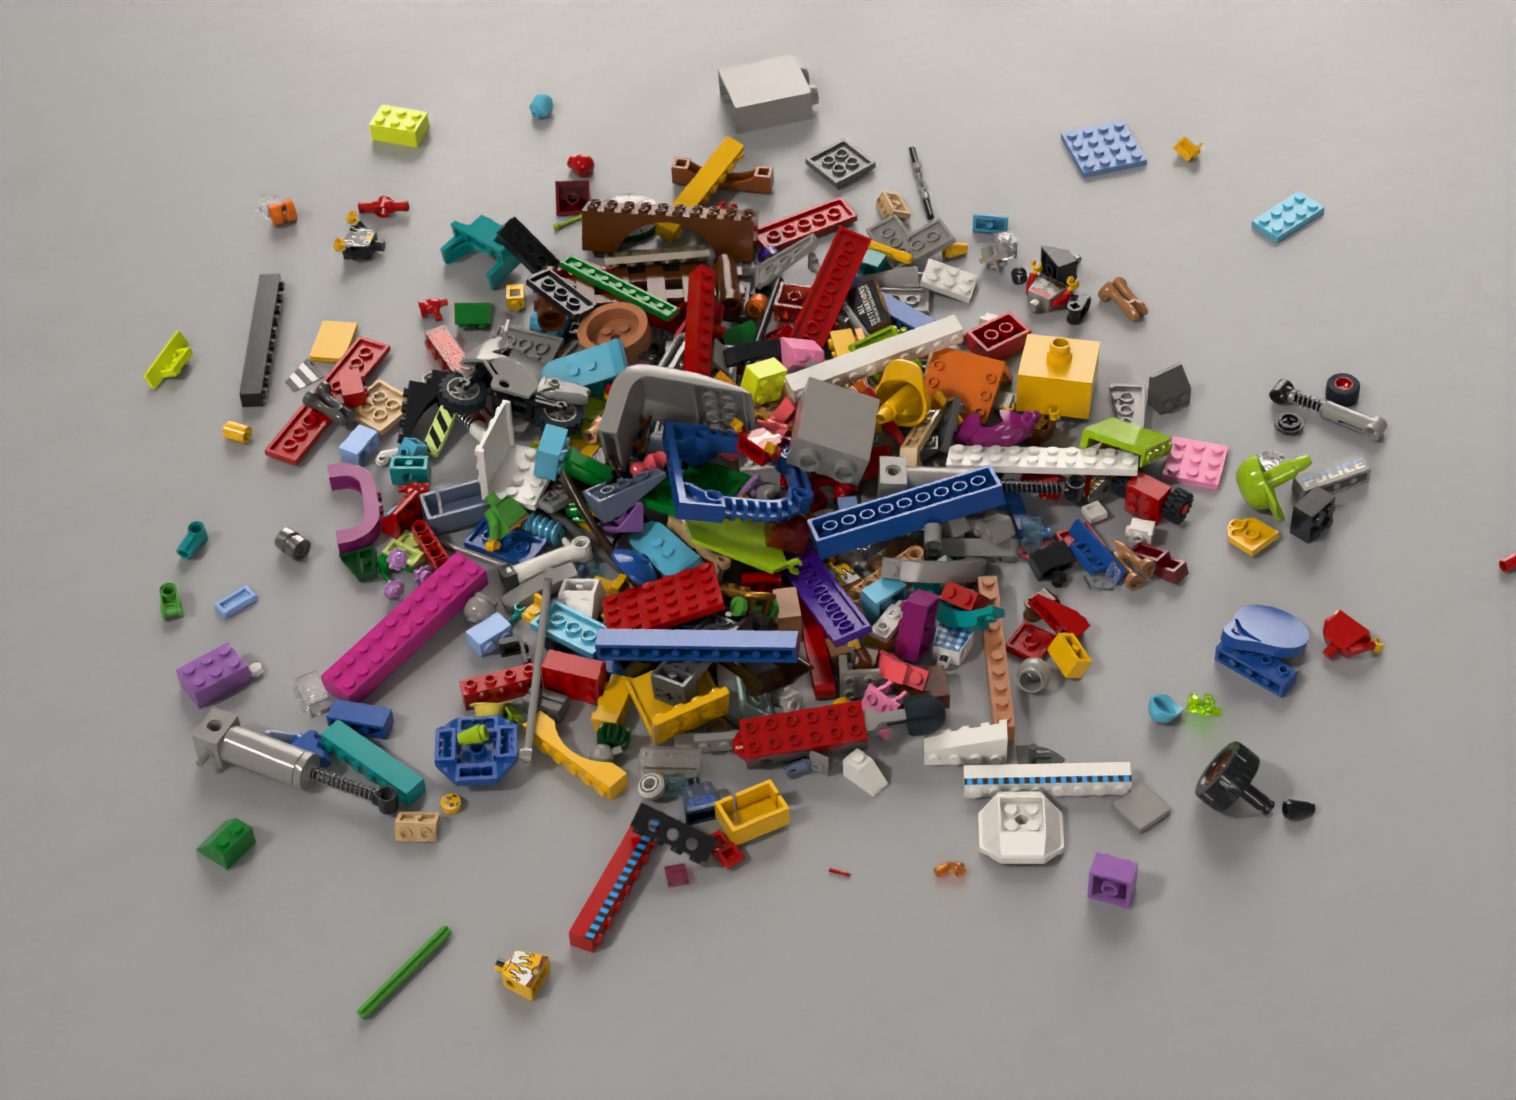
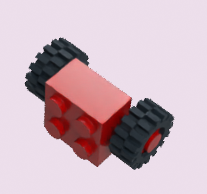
[1112,467,1194,527]

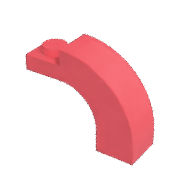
[874,650,930,691]

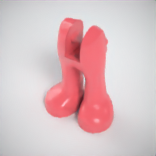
[630,451,667,476]

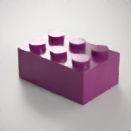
[893,589,940,662]

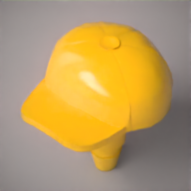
[874,359,932,428]

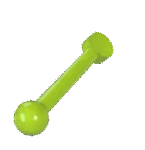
[553,214,582,230]

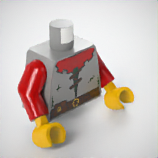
[1026,260,1080,312]

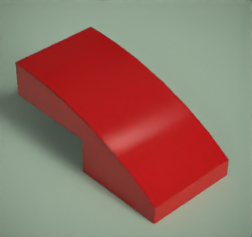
[709,829,745,869]

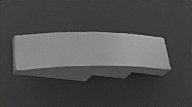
[501,562,579,613]

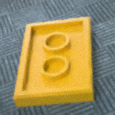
[310,320,358,363]

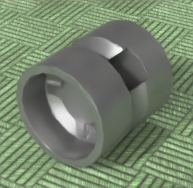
[275,527,311,561]

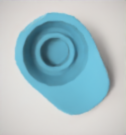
[1148,694,1183,723]

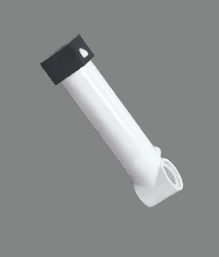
[497,536,593,592]

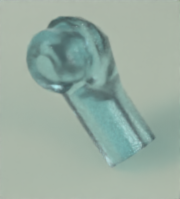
[584,560,601,579]

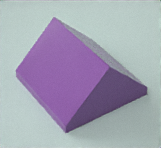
[600,502,644,532]

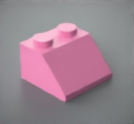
[780,337,825,373]

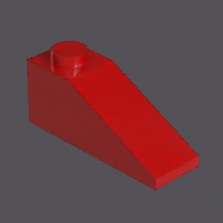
[1028,594,1091,639]

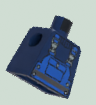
[682,777,721,826]

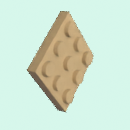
[351,379,405,436]

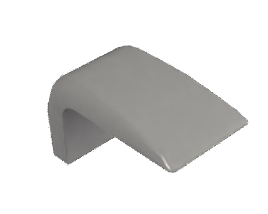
[598,364,757,472]

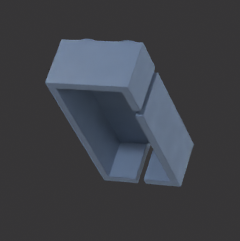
[419,479,491,535]

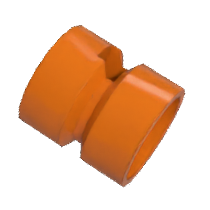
[268,198,298,226]

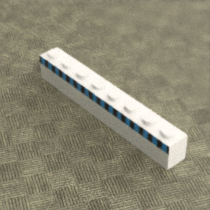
[963,762,1132,798]

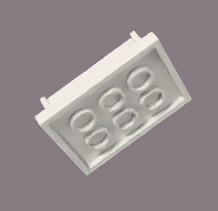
[475,400,550,511]

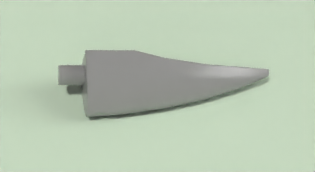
[856,266,924,288]

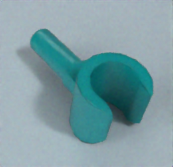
[508,603,526,625]

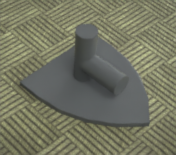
[1015,743,1065,764]

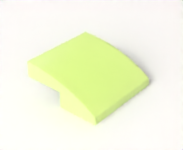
[382,530,426,568]

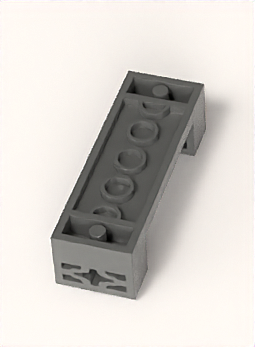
[650,605,753,706]

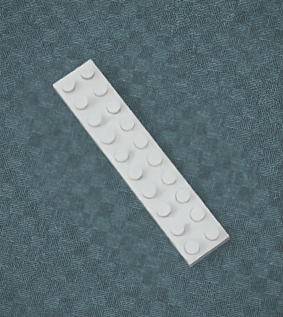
[946,444,1139,476]

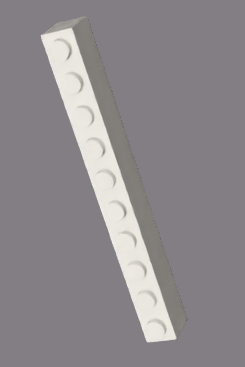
[785,315,964,403]

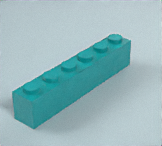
[321,719,426,806]

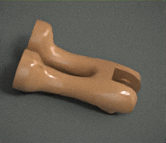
[1098,277,1148,321]
[1106,539,1156,590]

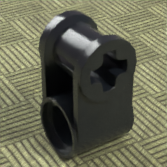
[1067,293,1091,325]

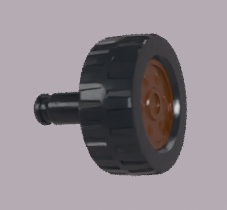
[1195,741,1275,815]

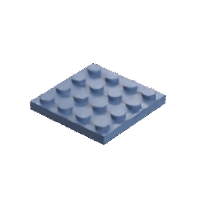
[1061,120,1147,178]

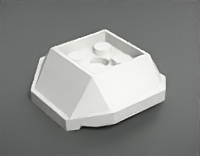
[978,791,1064,864]

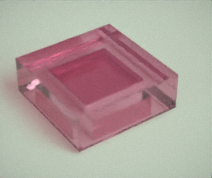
[664,863,689,888]

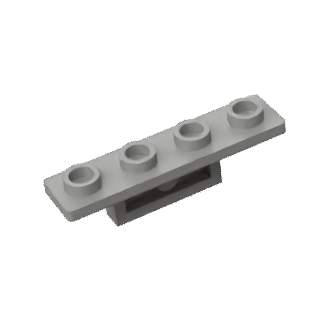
[674,730,739,754]

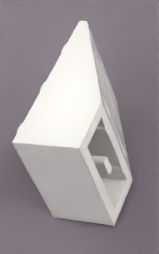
[558,579,606,621]

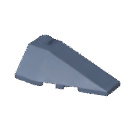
[582,468,667,523]

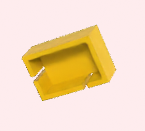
[714,779,790,846]

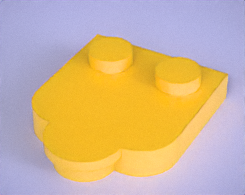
[1227,517,1279,557]

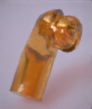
[934,861,967,878]

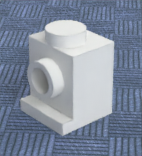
[1125,518,1155,545]

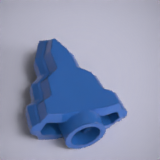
[290,730,331,768]

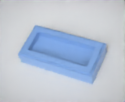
[214,585,258,619]

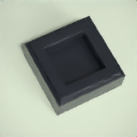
[750,286,772,298]

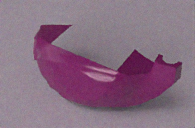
[953,409,1040,447]

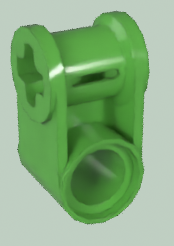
[159,582,183,620]

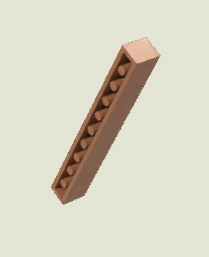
[977,576,1015,742]

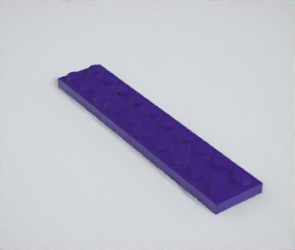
[780,541,873,647]

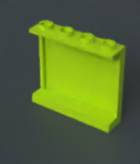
[1079,417,1173,467]

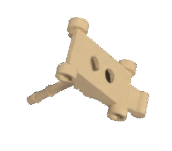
[667,515,770,581]

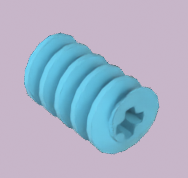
[522,512,565,546]

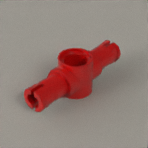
[358,196,410,218]

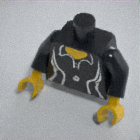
[333,210,385,261]

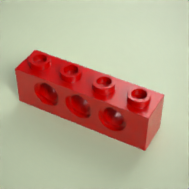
[459,662,543,711]

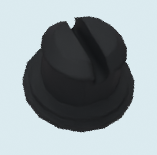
[1050,571,1067,588]

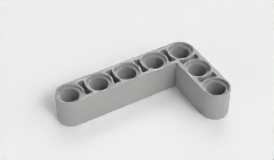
[924,523,1019,563]

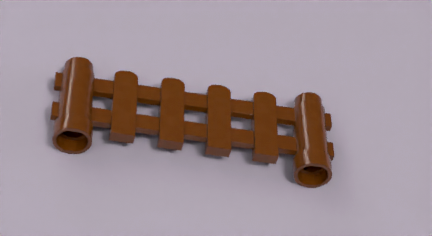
[533,254,745,332]

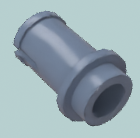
[784,757,812,778]

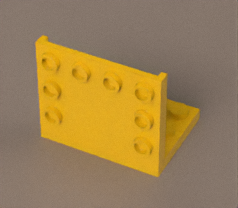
[624,669,729,746]

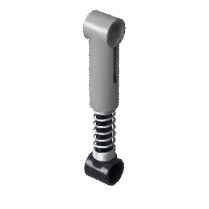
[1269,379,1387,442]

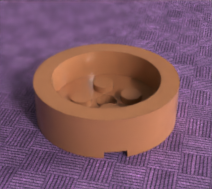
[577,302,652,365]

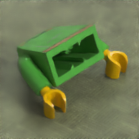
[484,491,530,552]

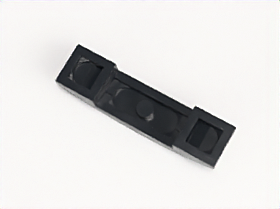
[723,339,782,368]

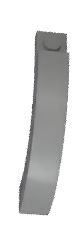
[881,557,987,583]

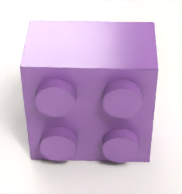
[1087,852,1138,909]

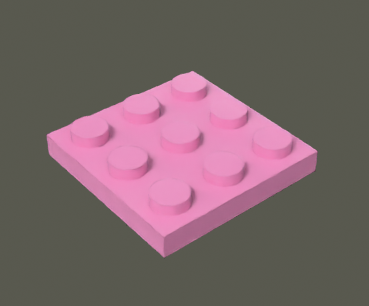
[1162,436,1229,490]

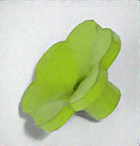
[504,704,525,723]

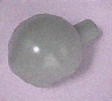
[589,743,623,763]

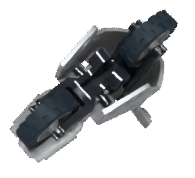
[437,319,591,437]

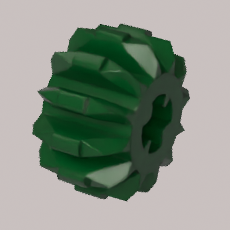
[596,722,631,750]

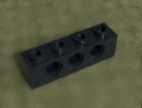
[630,802,717,865]

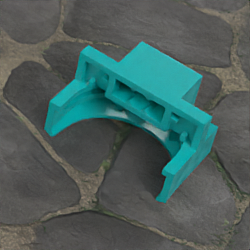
[440,214,521,290]

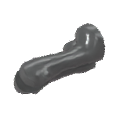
[302,381,356,427]

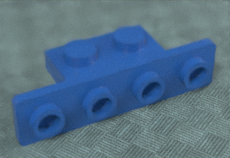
[1068,519,1127,585]

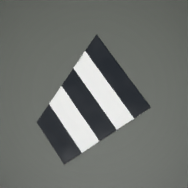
[285,358,324,391]

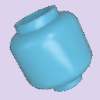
[529,94,554,118]

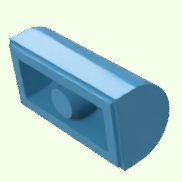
[972,213,1009,234]

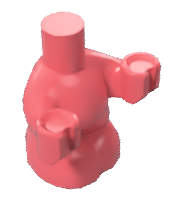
[756,415,788,438]

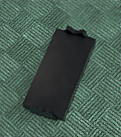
[495,216,560,274]
[526,269,597,323]

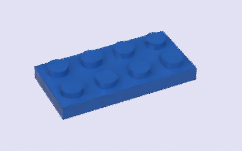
[463,517,549,565]

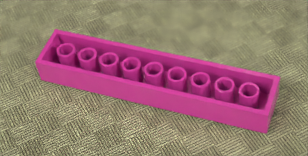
[321,551,488,703]

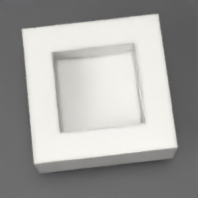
[1081,500,1108,524]

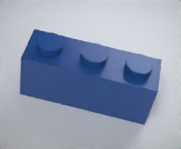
[326,699,394,740]

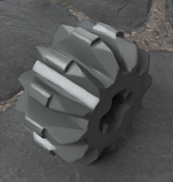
[646,327,671,357]

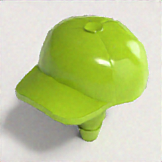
[1236,454,1313,523]

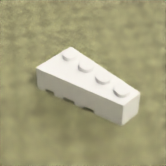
[924,719,1008,766]

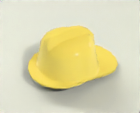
[469,701,516,717]

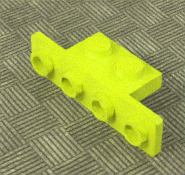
[143,331,193,389]

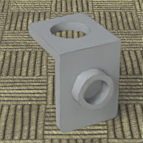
[809,751,839,776]

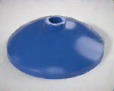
[611,548,658,586]

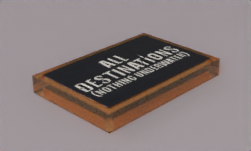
[846,276,893,334]

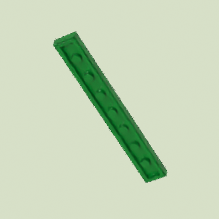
[559,254,680,322]

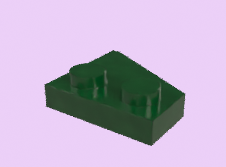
[339,545,378,582]

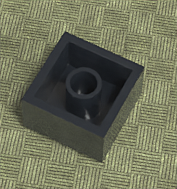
[1290,486,1335,544]

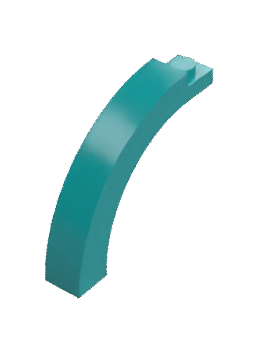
[912,582,1005,631]

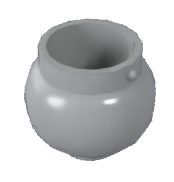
[464,592,498,626]
[1017,657,1051,693]

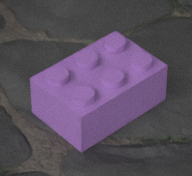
[176,642,251,709]

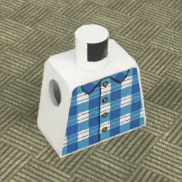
[933,623,974,669]

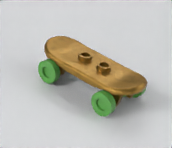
[718,580,779,619]

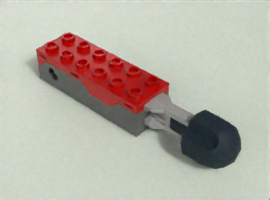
[732,694,946,769]

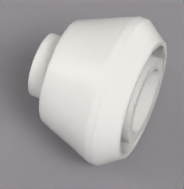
[638,773,665,800]

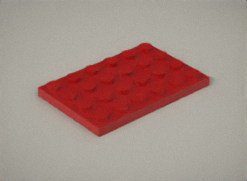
[601,561,726,629]

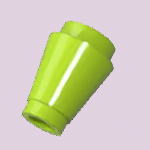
[457,724,489,745]

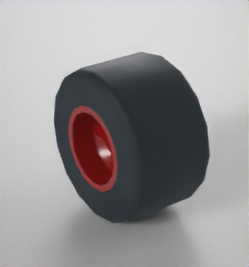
[1325,373,1360,407]

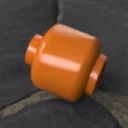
[745,294,768,319]

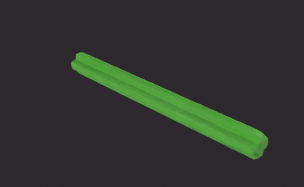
[357,925,452,1019]

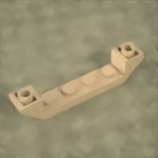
[900,409,943,466]

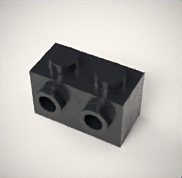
[1028,540,1075,581]

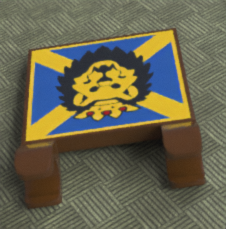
[633,414,653,462]

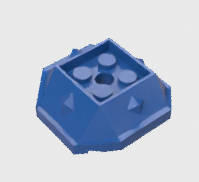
[434,715,518,786]

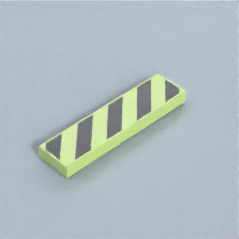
[424,391,458,458]

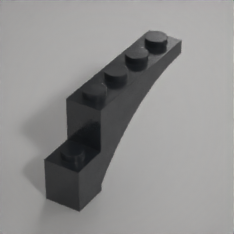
[397,369,453,445]

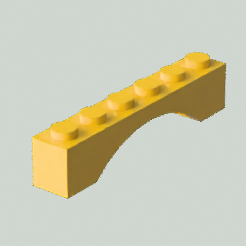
[523,711,628,800]

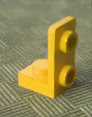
[594,573,630,597]

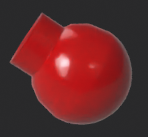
[567,154,594,177]

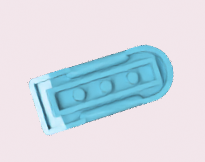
[540,338,628,387]
[629,521,704,577]

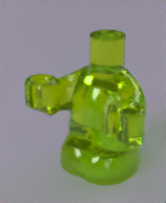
[1186,692,1222,716]

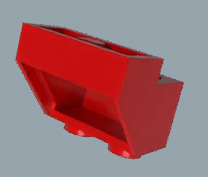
[741,571,781,593]

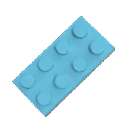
[1251,191,1325,242]
[530,600,607,659]

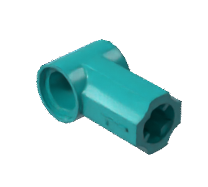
[176,521,208,560]

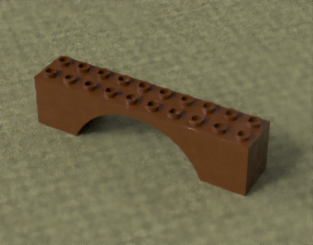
[582,199,759,261]

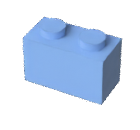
[339,424,380,466]
[466,612,513,657]

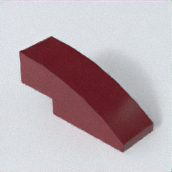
[1131,542,1189,584]

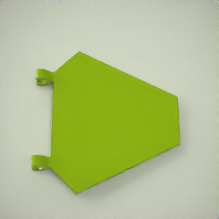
[685,518,802,575]

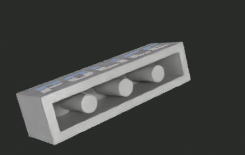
[1291,454,1371,500]

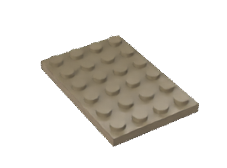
[604,244,710,268]

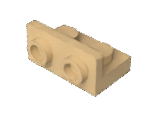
[876,191,911,219]
[394,811,441,842]

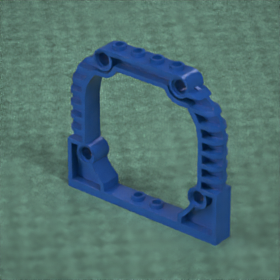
[662,421,814,524]

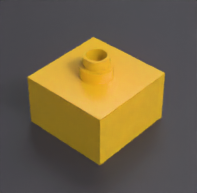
[1015,334,1100,419]

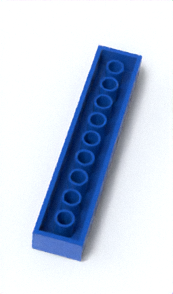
[807,464,1005,560]

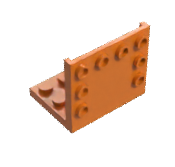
[924,347,1014,426]

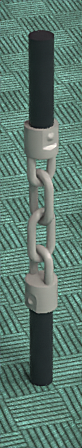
[909,146,934,220]

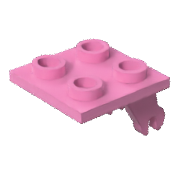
[862,680,909,740]

